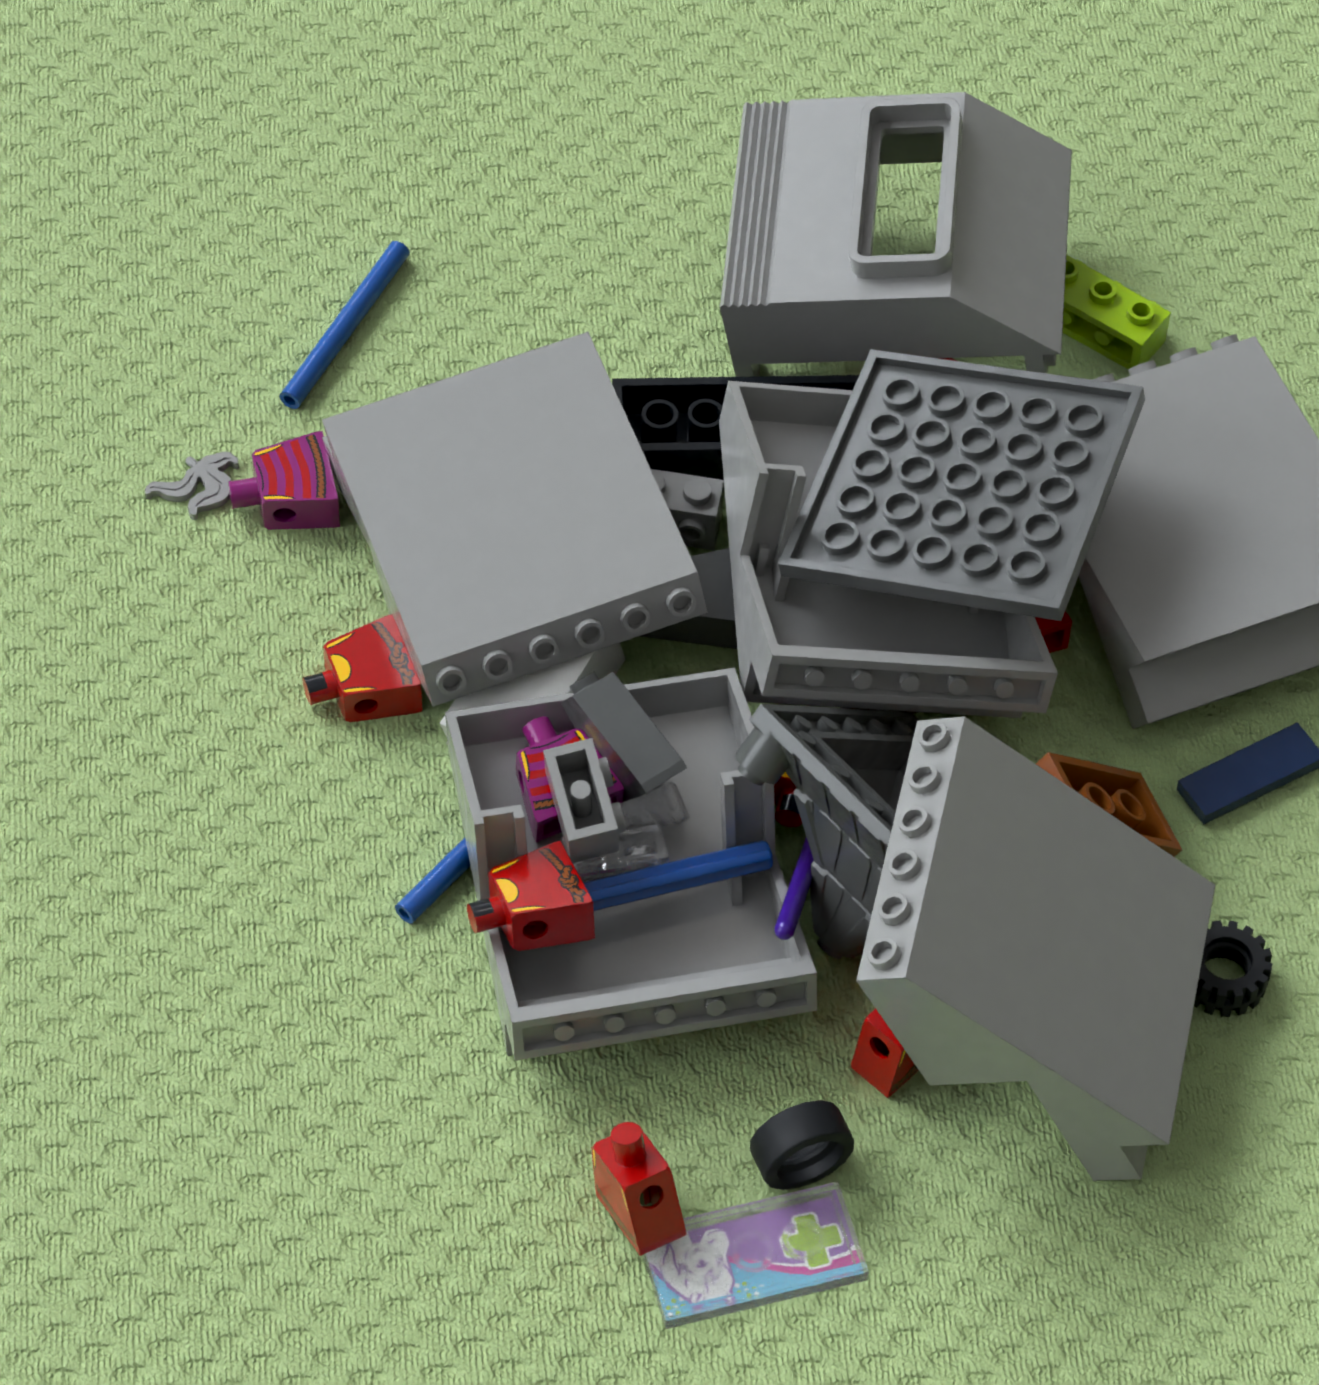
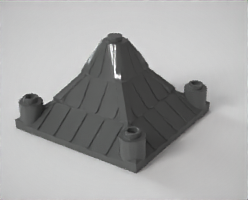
[735,704,920,959]

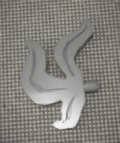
[145,452,238,520]

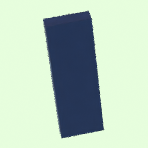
[1176,722,1319,825]

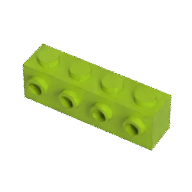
[1062,254,1171,369]

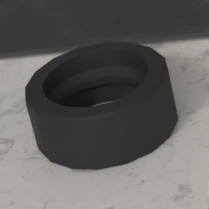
[750,1100,854,1190]

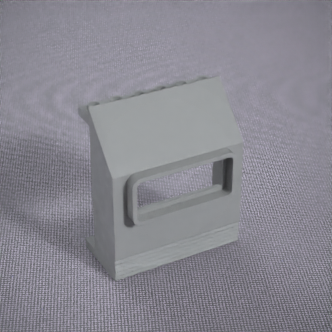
[720,92,1072,377]

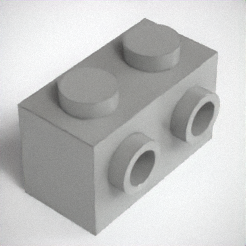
[651,469,724,551]
[543,738,626,863]

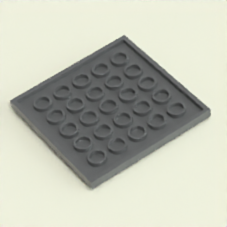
[778,349,1145,621]

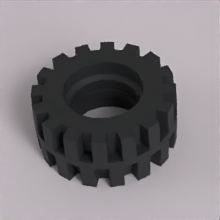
[1194,920,1272,1017]

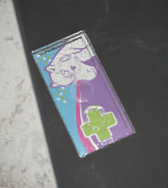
[643,1181,869,1329]

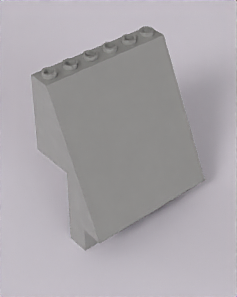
[322,332,708,707]
[1079,334,1319,729]
[719,381,1058,718]
[445,668,817,1061]
[856,716,1215,1181]

